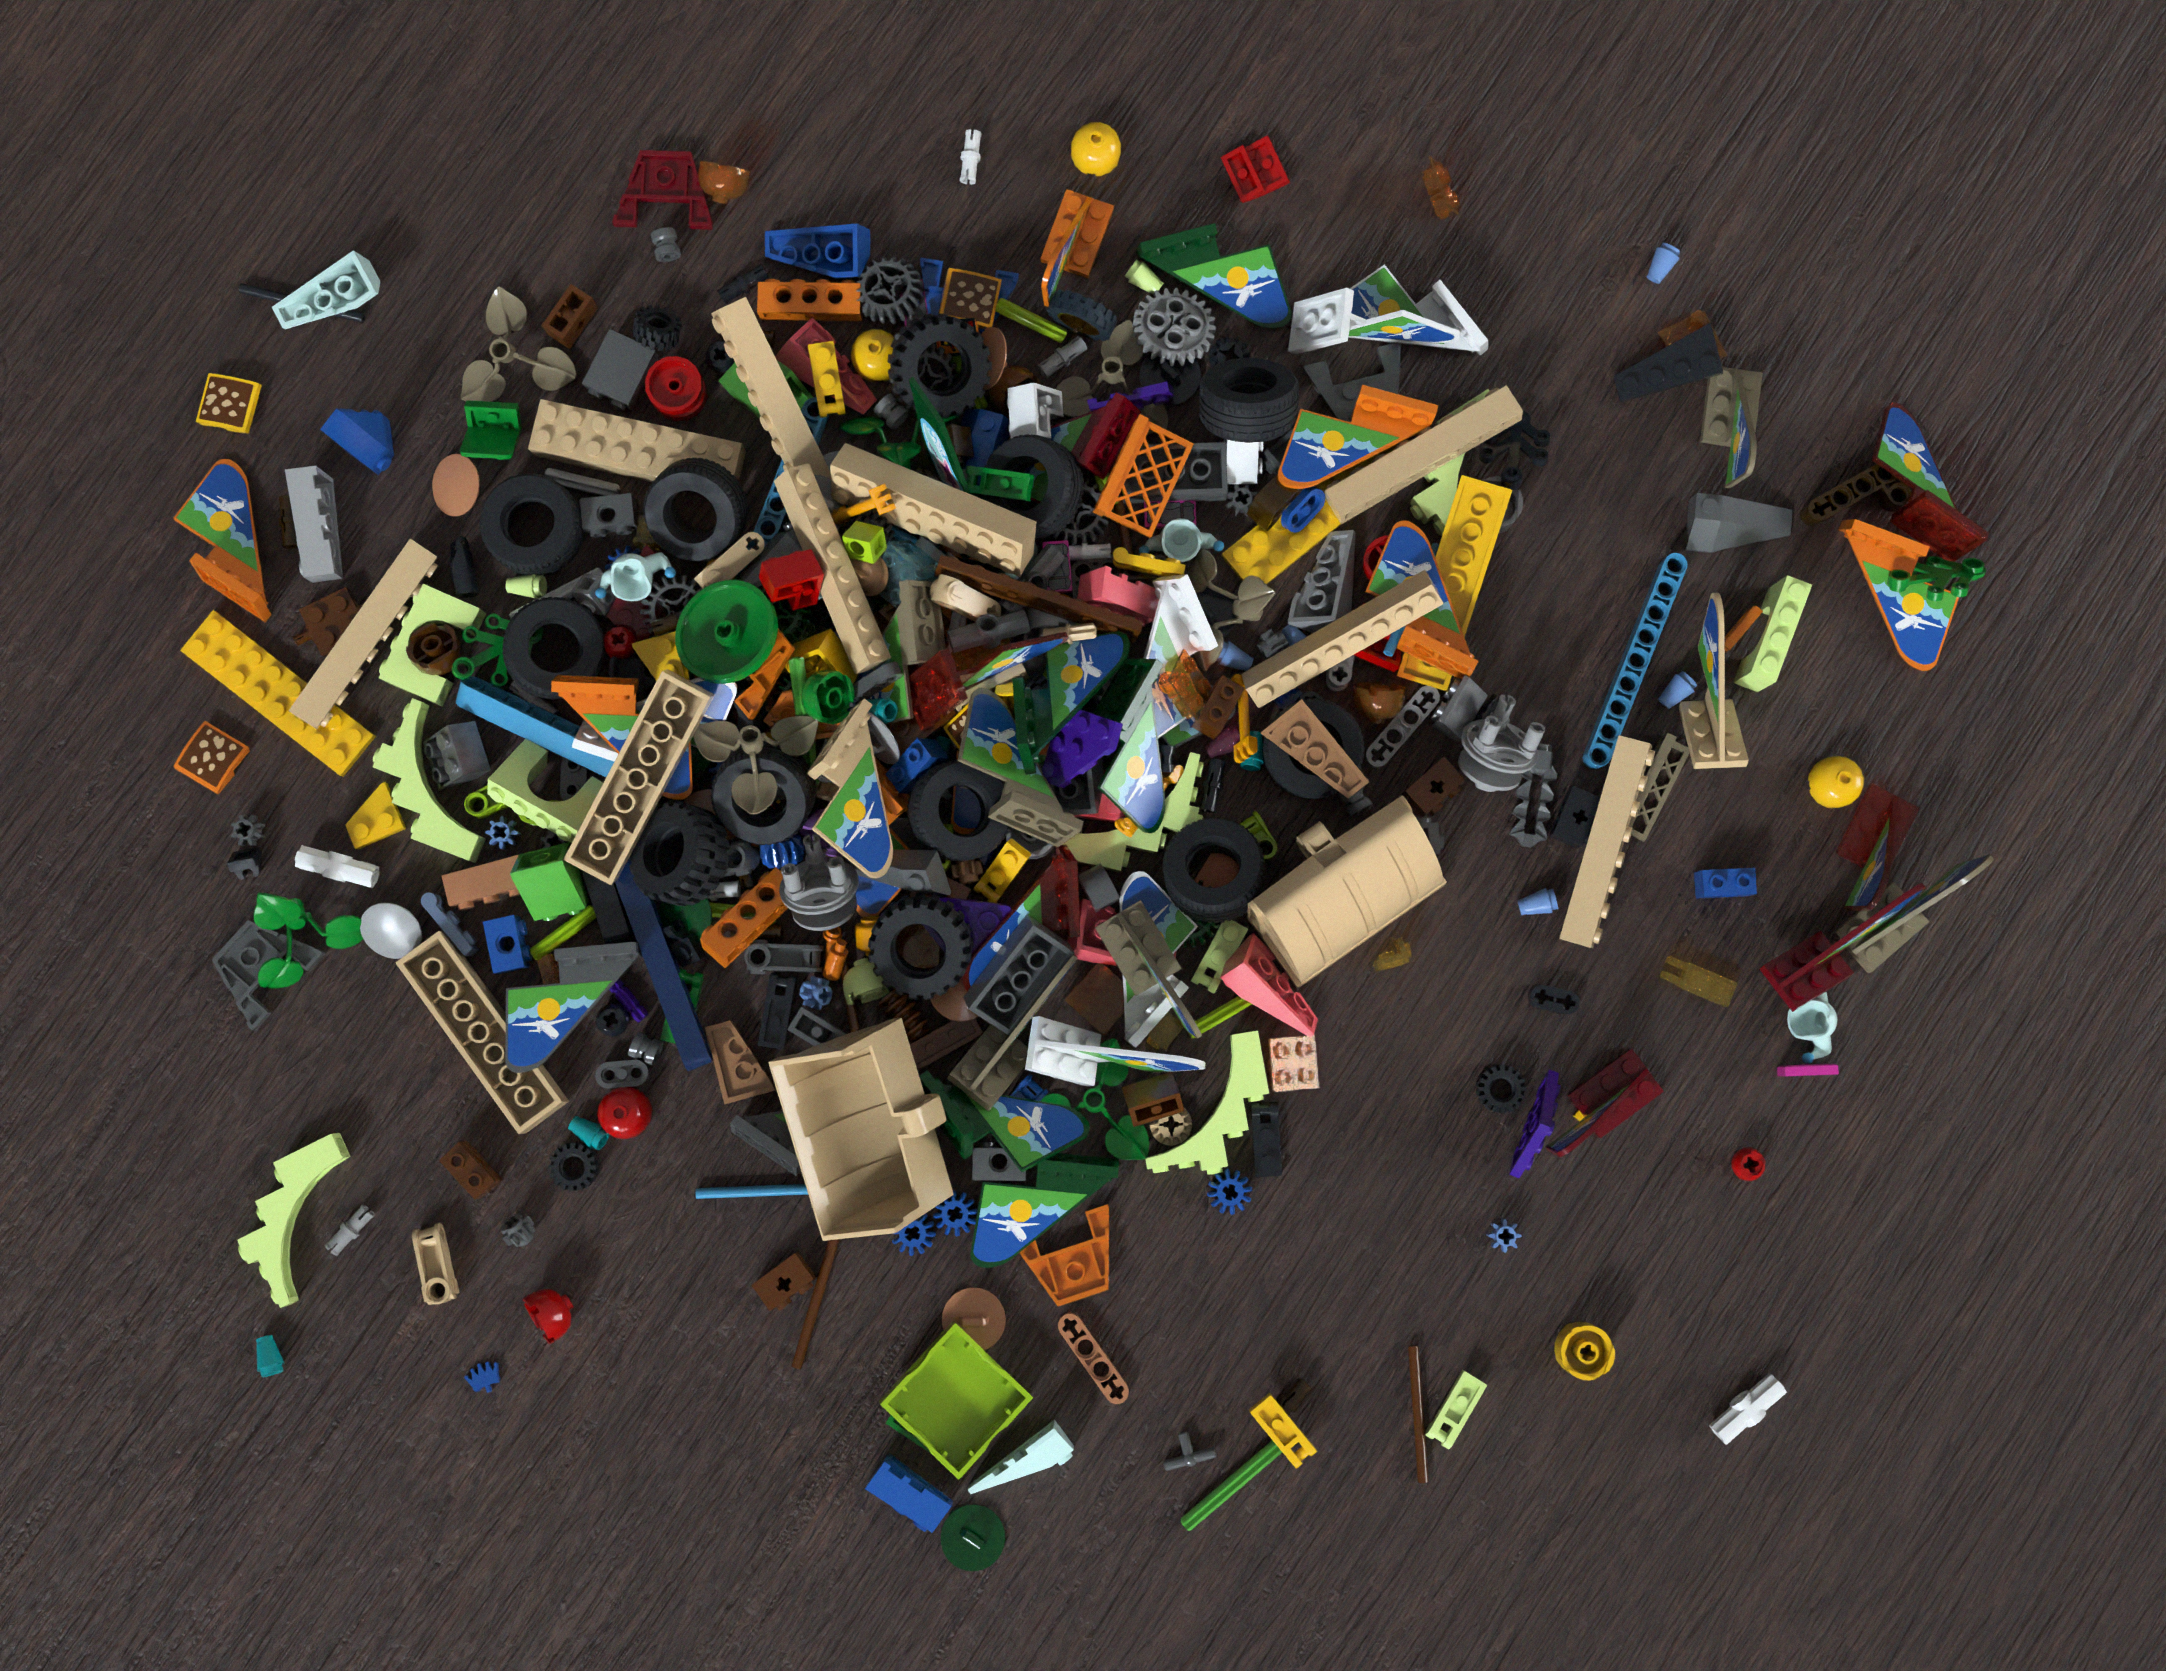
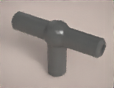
[1163,1431,1217,1471]

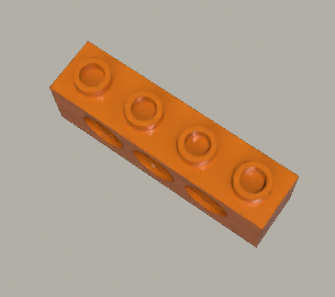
[757,279,863,321]
[700,867,788,968]

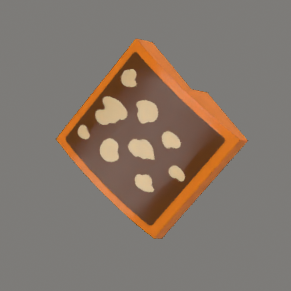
[174,721,250,794]

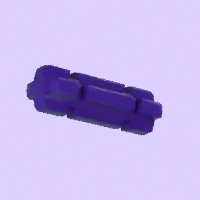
[609,979,648,1022]

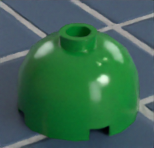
[801,670,855,724]

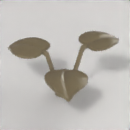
[460,287,577,402]
[1056,320,1168,435]
[1188,549,1276,671]
[694,716,819,814]

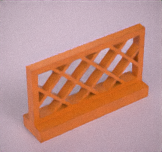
[1093,414,1194,538]

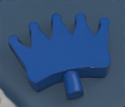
[464,1362,500,1393]

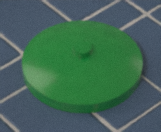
[675,580,778,684]

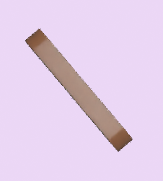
[1058,1312,1129,1404]

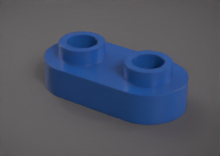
[1281,486,1325,533]

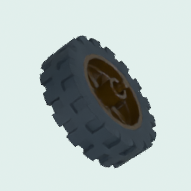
[1047,290,1118,341]

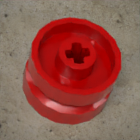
[645,356,707,421]

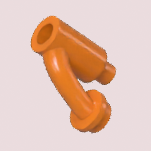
[822,927,848,981]

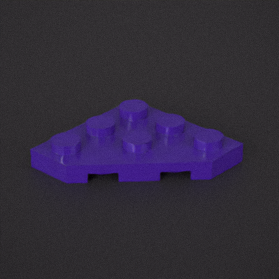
[1042,709,1123,788]
[922,896,1013,974]
[1509,1069,1561,1178]

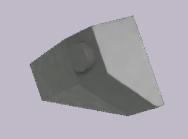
[736,521,803,588]
[842,850,951,895]

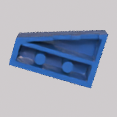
[865,1453,953,1533]

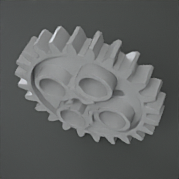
[1132,288,1216,366]

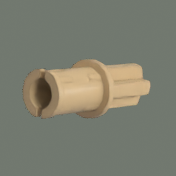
[1043,623,1097,644]

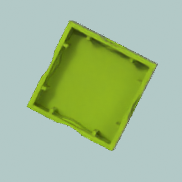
[879,1321,1033,1480]

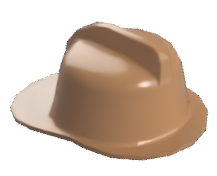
[849,557,889,596]

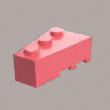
[1077,566,1159,627]

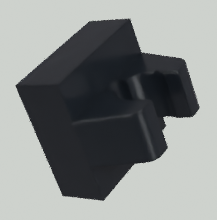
[227,847,262,880]

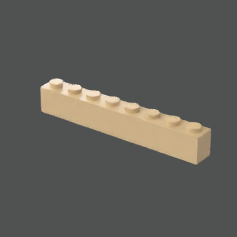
[711,297,831,479]
[1325,385,1523,524]
[774,464,891,675]
[289,539,438,729]
[1242,570,1444,708]
[1559,735,1655,948]

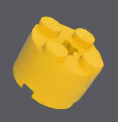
[1554,1322,1615,1380]

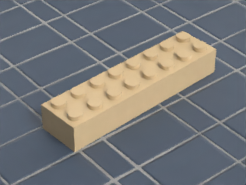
[528,399,746,482]
[830,443,1036,577]
[563,669,715,885]
[396,931,569,1134]

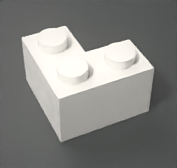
[1007,383,1064,439]
[1224,439,1263,484]

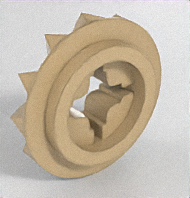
[1150,1108,1192,1146]

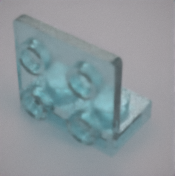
[879,540,938,609]

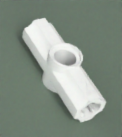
[295,845,380,888]
[1709,1373,1787,1445]

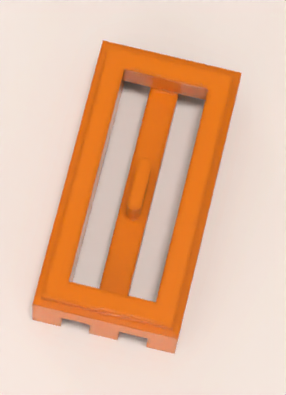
[1724,606,1763,653]

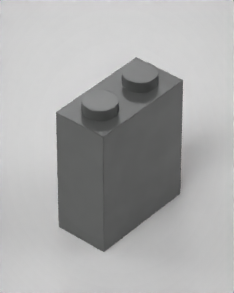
[582,329,660,412]

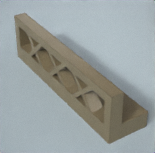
[1629,732,1690,842]

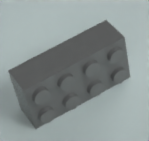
[1122,442,1228,504]
[963,914,1074,1036]

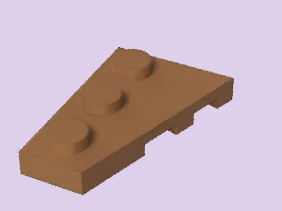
[705,1020,776,1104]

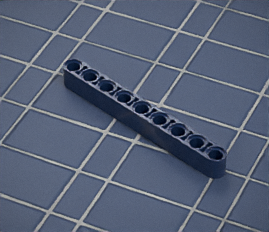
[615,859,714,1072]

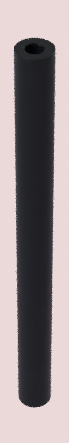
[239,283,366,323]

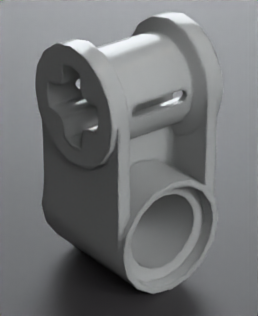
[1325,655,1355,692]

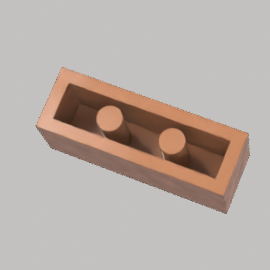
[442,855,520,911]

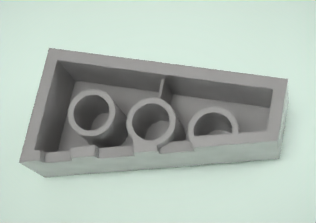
[285,466,343,583]

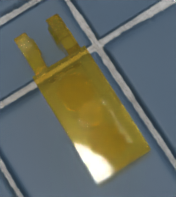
[1660,956,1737,1007]

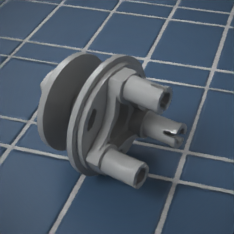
[1458,695,1545,792]
[779,834,859,931]

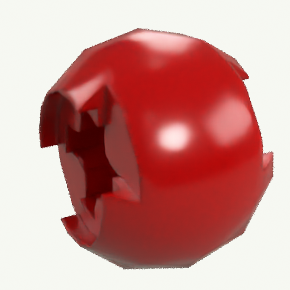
[604,627,637,660]
[1731,1147,1766,1181]

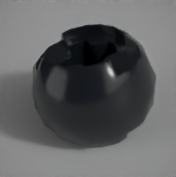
[705,341,735,373]
[596,1003,629,1037]

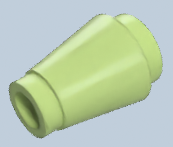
[1125,259,1164,295]
[506,574,547,599]

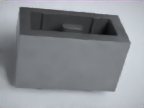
[1431,675,1488,743]
[423,721,491,791]

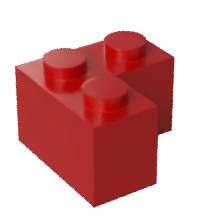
[759,549,824,611]

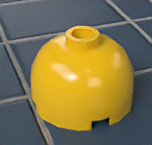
[1071,122,1121,176]
[851,329,894,382]
[1808,756,1864,808]

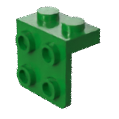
[460,400,522,460]

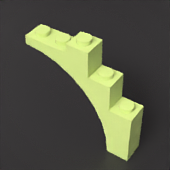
[1410,389,1489,536]
[373,698,485,863]
[1059,752,1204,873]
[1145,1030,1269,1175]
[237,1133,351,1308]

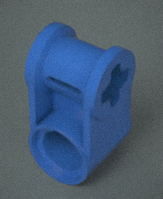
[1010,1073,1049,1101]

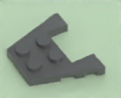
[1303,343,1401,422]
[212,920,326,1031]

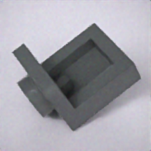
[1417,818,1444,856]

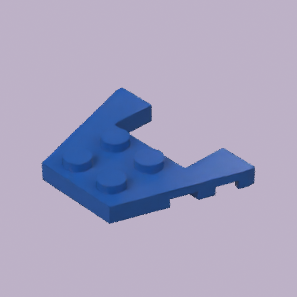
[920,258,1019,334]

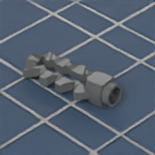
[1509,743,1557,848]

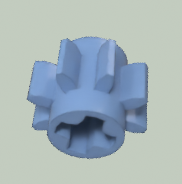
[485,816,521,850]
[799,976,833,1010]
[1486,1218,1522,1253]

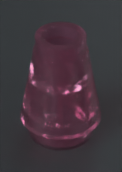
[1204,725,1240,759]

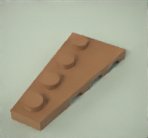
[1261,699,1369,799]

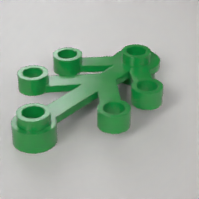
[1887,556,1986,601]
[451,614,543,688]

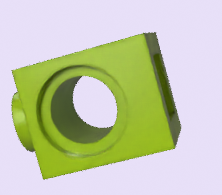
[842,521,887,564]

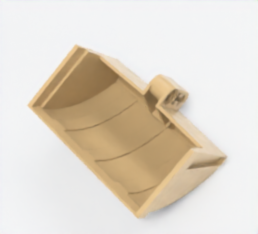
[1247,795,1447,989]
[768,1018,954,1241]

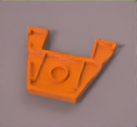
[734,628,795,720]
[1020,1204,1109,1307]

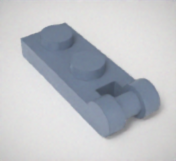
[421,893,479,957]

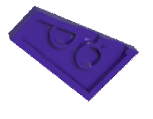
[1087,382,1175,411]

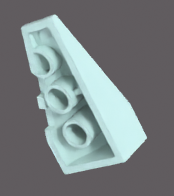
[272,251,380,329]
[968,1419,1074,1494]

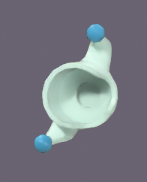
[1139,518,1224,562]
[595,552,676,601]
[1787,992,1838,1064]

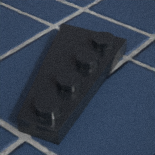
[1614,323,1723,403]

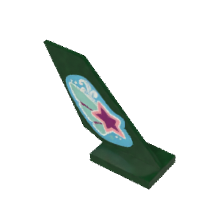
[909,377,982,561]

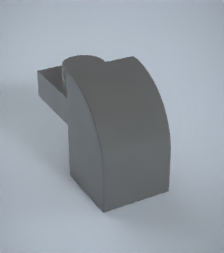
[1076,864,1120,913]

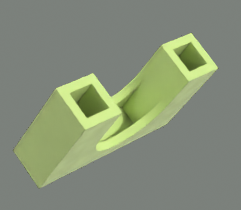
[1733,575,1812,692]
[379,584,486,707]
[488,739,603,843]

